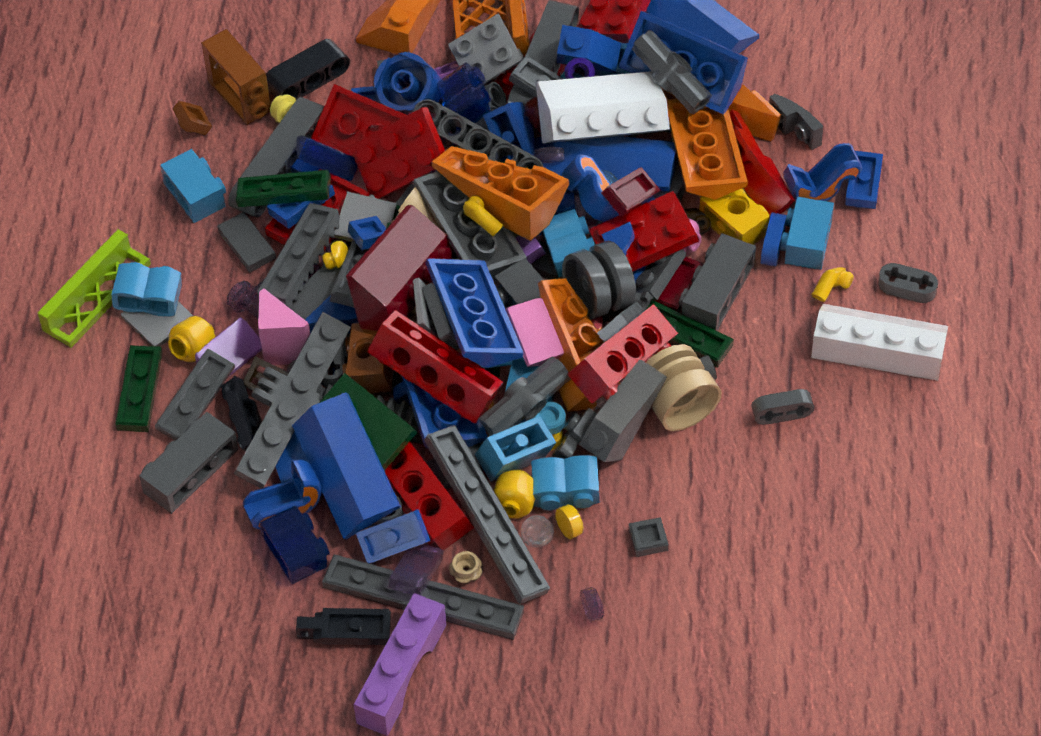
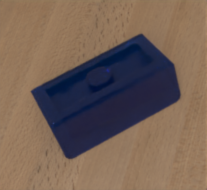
[296,135,358,181]

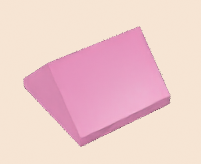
[258,288,310,365]

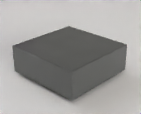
[628,517,669,557]

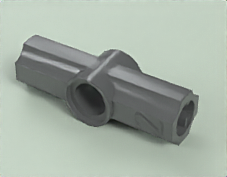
[632,30,712,114]
[479,356,571,436]

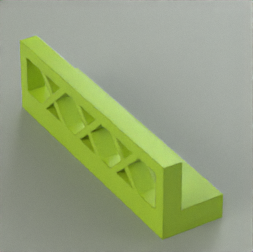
[37,229,151,348]

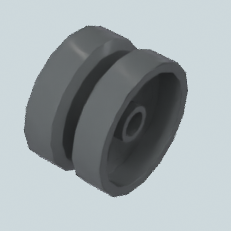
[562,240,636,320]

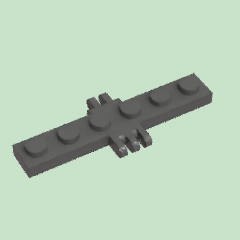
[234,312,351,489]

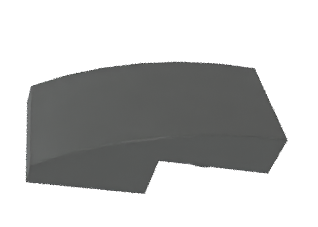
[769,94,824,150]

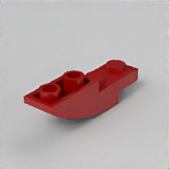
[729,110,795,215]

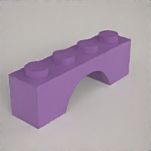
[354,593,446,736]

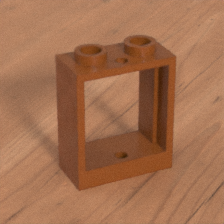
[201,29,271,125]

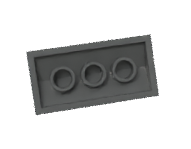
[413,171,527,279]

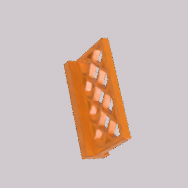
[453,0,530,57]

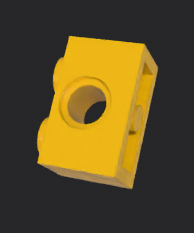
[699,189,770,245]

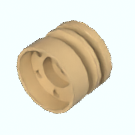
[646,344,722,431]

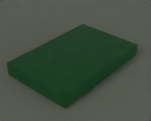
[319,373,417,471]

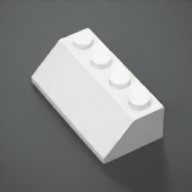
[536,71,670,143]
[811,304,948,381]

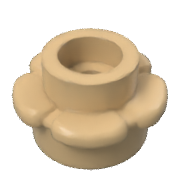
[449,551,482,583]

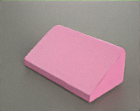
[505,298,564,367]

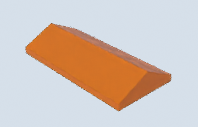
[667,99,748,200]

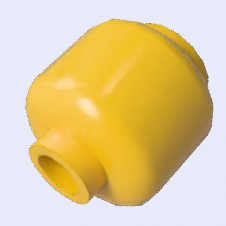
[168,316,215,362]
[494,470,535,519]

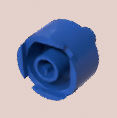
[374,52,442,115]

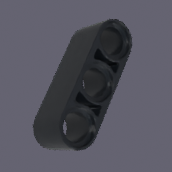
[266,39,350,100]

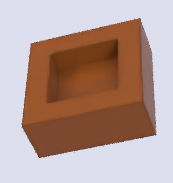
[172,100,212,135]

